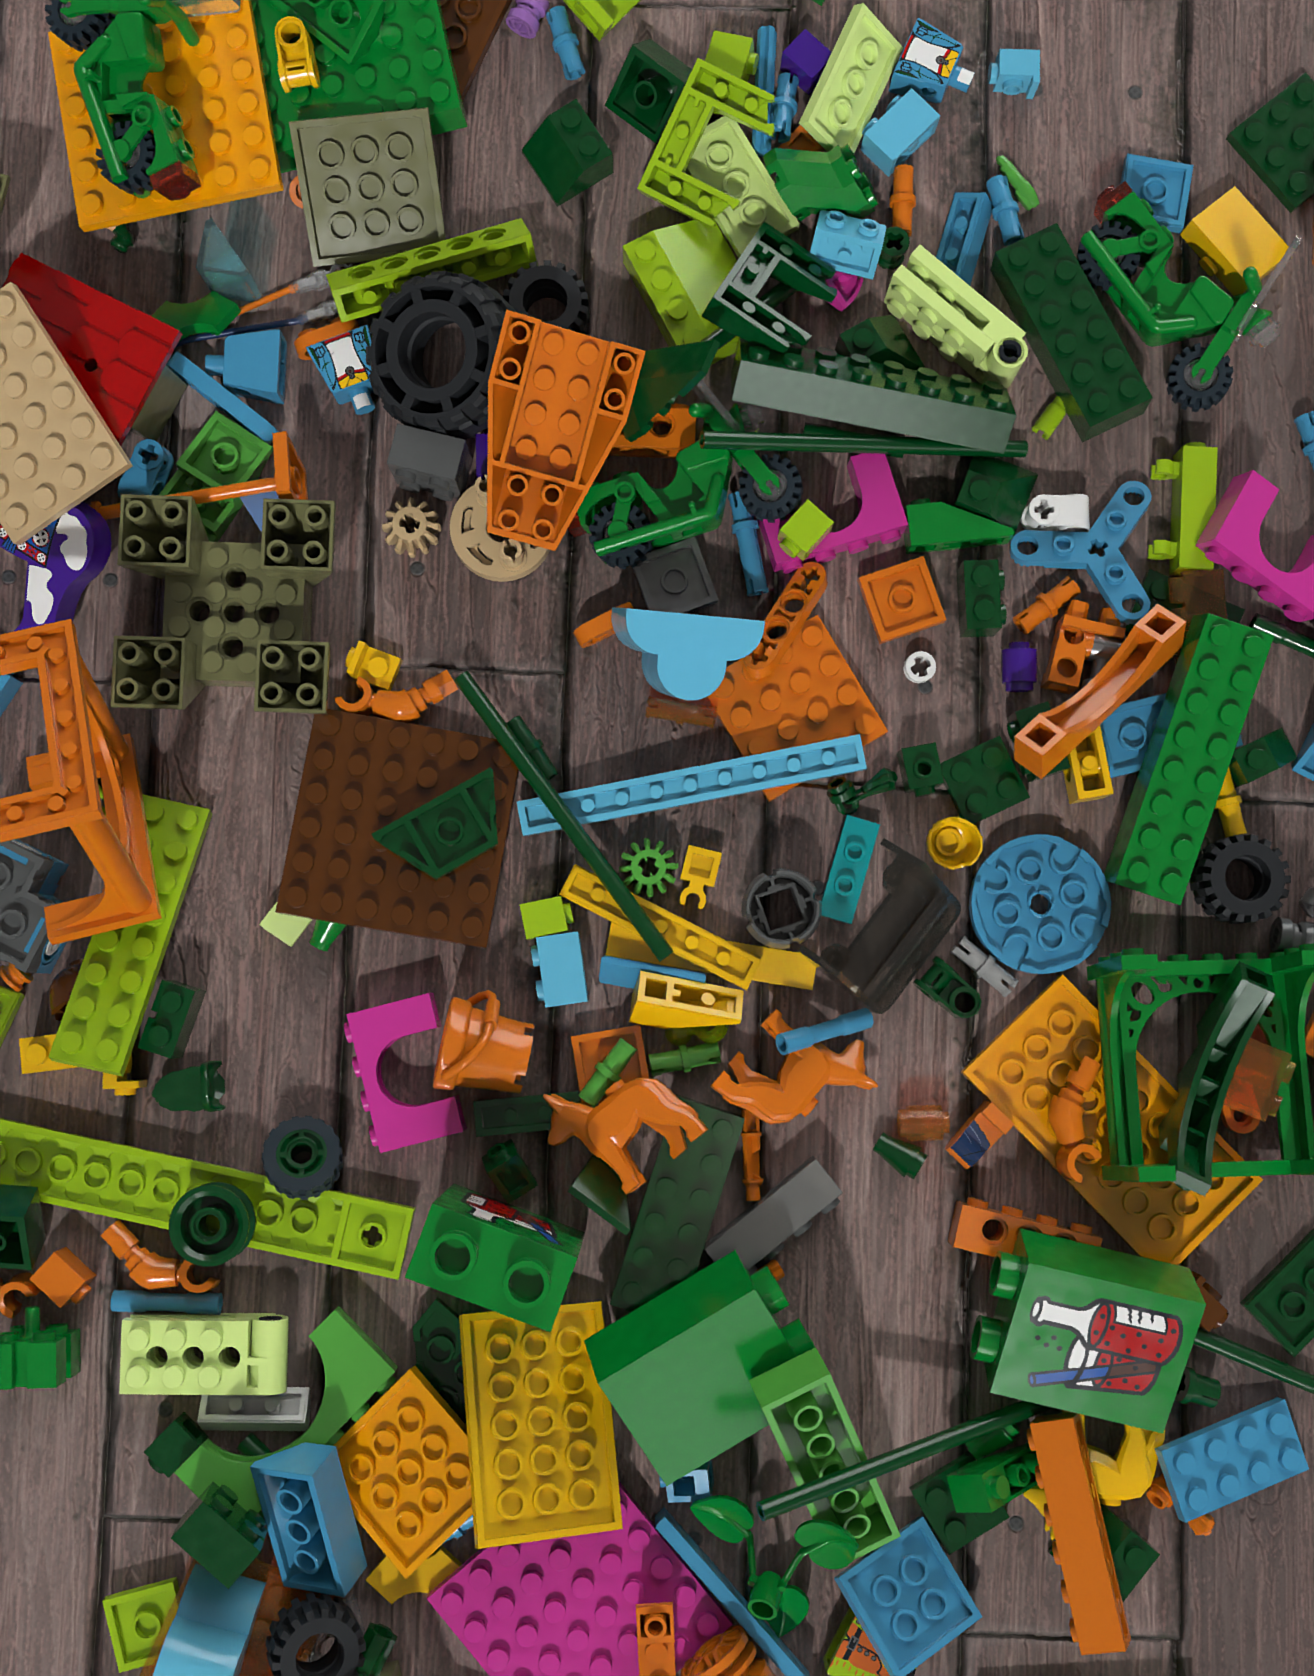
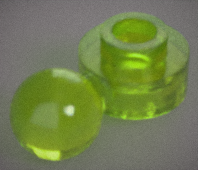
[665,1025,729,1046]

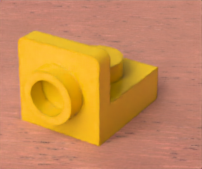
[345,640,403,691]
[103,1055,147,1096]

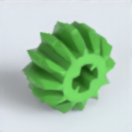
[619,838,678,898]

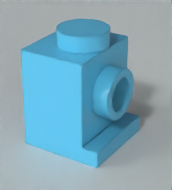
[988,49,1040,99]

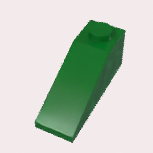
[904,498,1014,554]

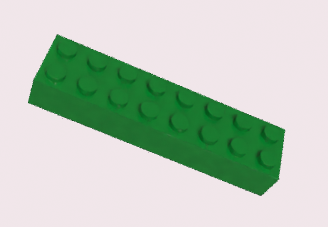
[1104,613,1274,905]

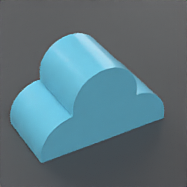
[611,607,765,700]
[153,1563,266,1676]

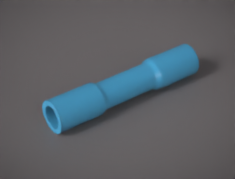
[775,1008,874,1055]
[111,1290,223,1315]

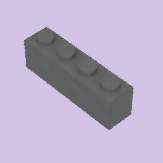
[704,1156,843,1275]

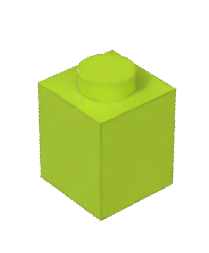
[777,499,834,561]
[519,896,574,940]

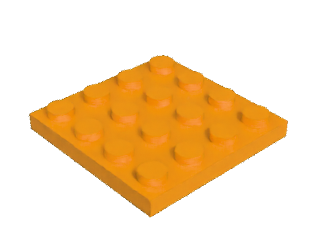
[333,1366,473,1579]

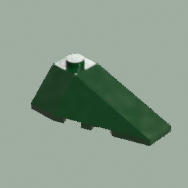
[623,339,720,442]

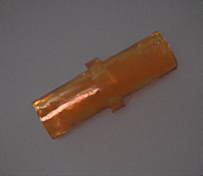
[646,696,718,729]

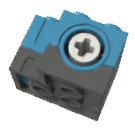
[0,839,69,974]

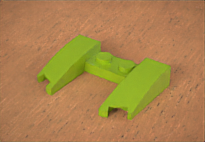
[637,58,775,228]

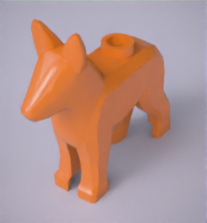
[710,1009,878,1125]
[543,1078,709,1194]

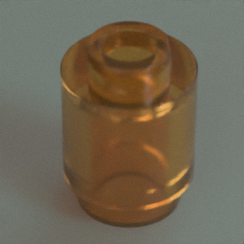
[897,1105,950,1141]

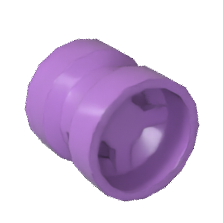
[506,0,550,39]

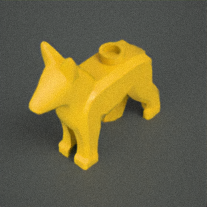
[1023,1409,1165,1540]

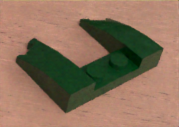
[702,221,837,353]

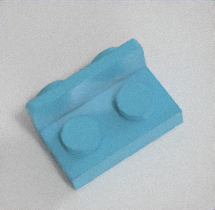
[810,210,886,280]

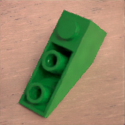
[946,1443,1039,1513]

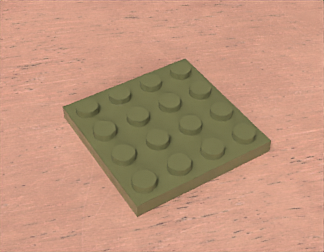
[289,107,447,267]

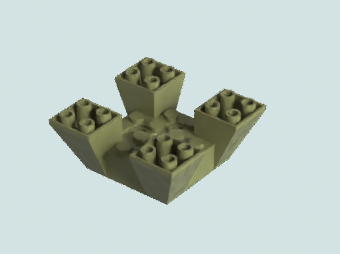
[110,494,336,714]

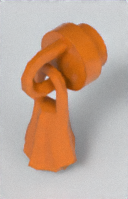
[1147,1473,1215,1536]

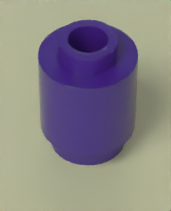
[1001,642,1037,693]

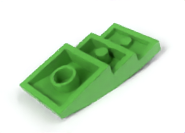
[159,411,273,542]

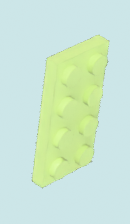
[799,3,903,153]
[685,116,800,258]

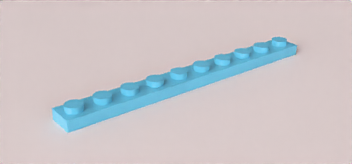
[517,734,867,836]

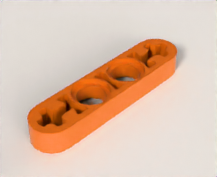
[743,562,828,678]

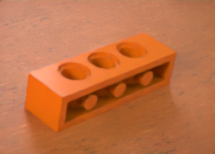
[608,404,696,459]
[947,1197,1103,1257]

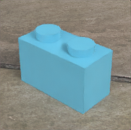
[860,88,941,177]
[531,931,589,1008]

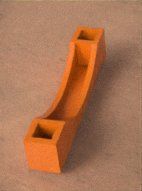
[1014,604,1186,780]

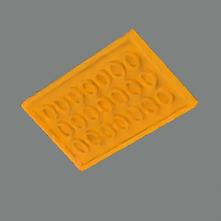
[961,974,1263,1265]

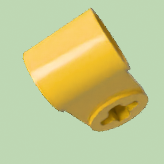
[274,16,320,93]

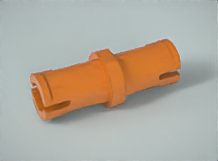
[889,164,916,237]
[1013,576,1081,635]

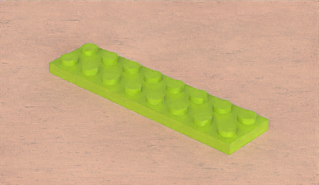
[48,794,212,1077]

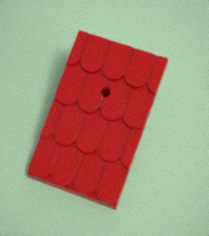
[2,253,187,446]

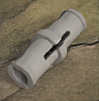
[950,935,1019,997]

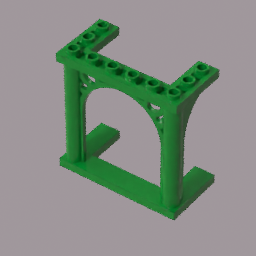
[1087,943,1314,1182]

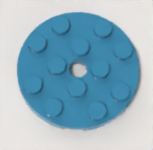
[969,834,1111,974]

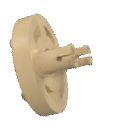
[450,474,550,582]

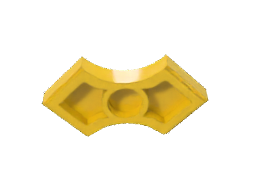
[365,1546,462,1605]

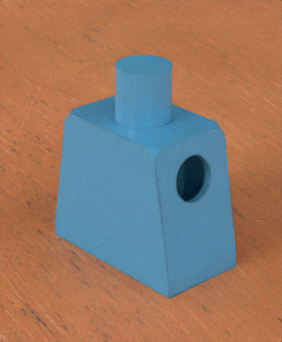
[205,329,287,404]

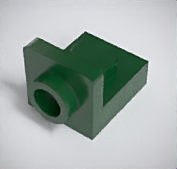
[482,1139,538,1204]

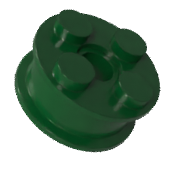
[169,1182,256,1267]

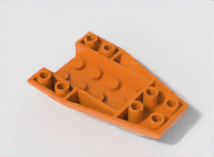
[487,309,646,551]

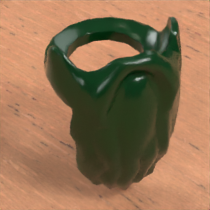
[151,1060,226,1112]

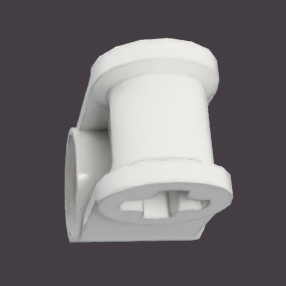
[1020,494,1090,532]

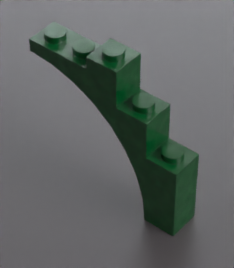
[1158,961,1276,1196]

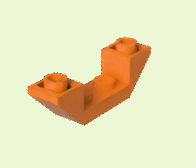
[635,1602,676,1676]

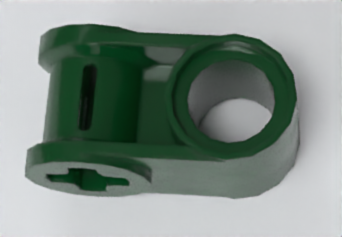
[913,956,981,1019]

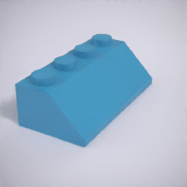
[250,1442,367,1597]

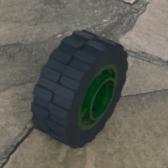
[261,1115,344,1200]

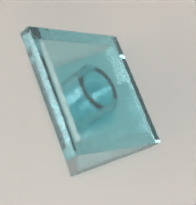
[196,218,263,302]

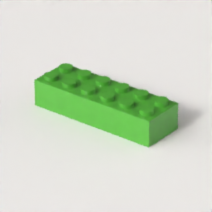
[749,1347,901,1560]

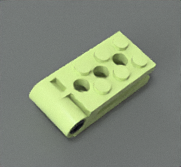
[884,244,1028,388]
[119,1312,289,1395]

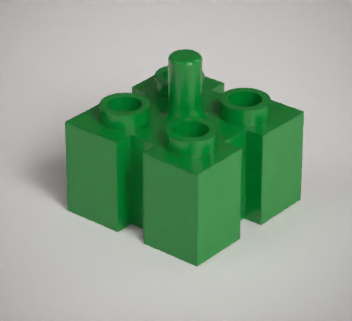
[0,1306,81,1390]

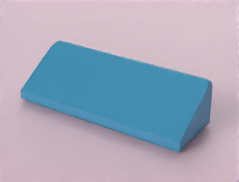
[936,192,993,286]
[599,955,706,989]

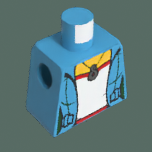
[889,18,975,103]
[306,325,375,415]

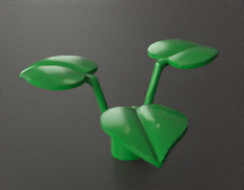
[690,1495,859,1638]

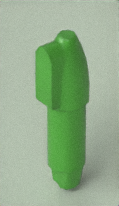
[996,155,1040,211]

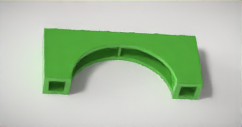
[174,1306,398,1518]

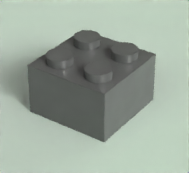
[387,423,473,501]

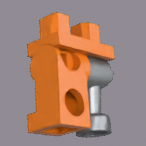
[1040,600,1126,694]

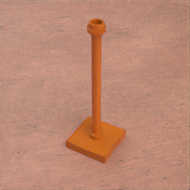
[89,431,308,521]

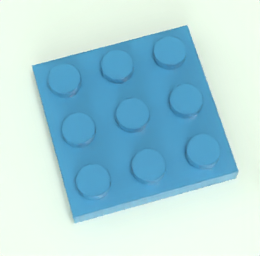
[834,1516,982,1676]

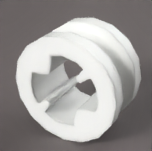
[903,651,936,683]

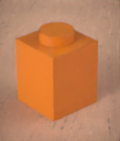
[30,1247,97,1308]

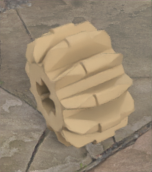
[382,497,442,558]

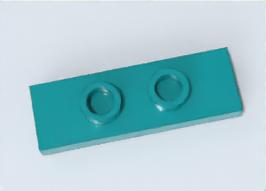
[821,815,880,925]

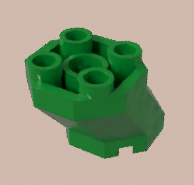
[763,144,879,221]

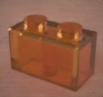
[1223,1037,1296,1122]

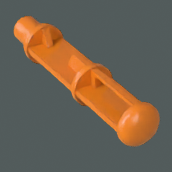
[740,1108,763,1201]

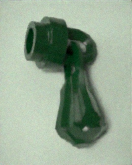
[827,768,898,815]

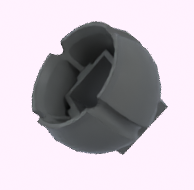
[741,868,822,949]

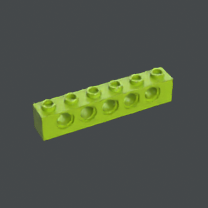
[325,218,538,323]

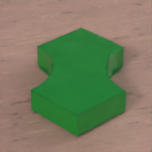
[152,290,241,342]

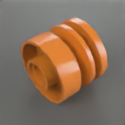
[681,1625,775,1676]

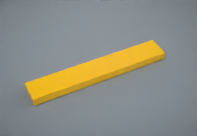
[559,864,762,991]
[605,922,818,990]

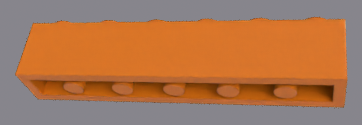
[1027,1412,1131,1655]

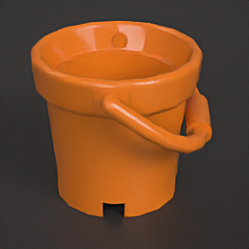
[433,990,534,1094]

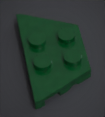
[371,767,498,880]

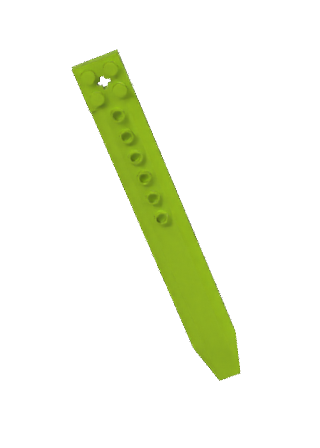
[0,1118,416,1280]

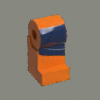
[945,1100,1015,1169]

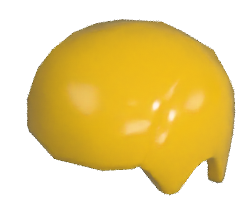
[926,817,983,870]

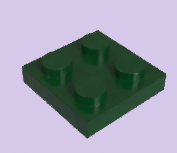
[940,735,1030,824]
[909,1451,1010,1555]

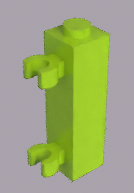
[1147,442,1218,577]

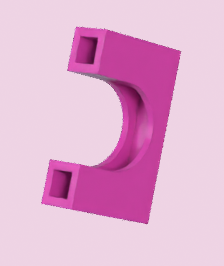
[755,453,908,574]
[1195,470,1314,622]
[344,993,467,1153]

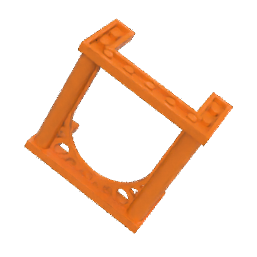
[0,619,162,945]

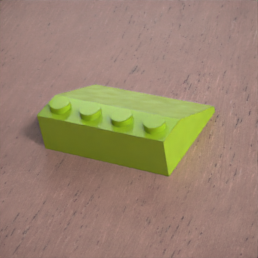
[623,219,758,365]

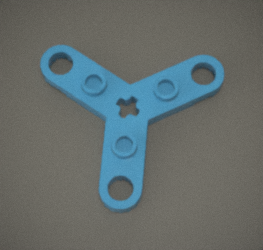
[1009,481,1151,625]

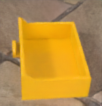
[1180,186,1293,296]

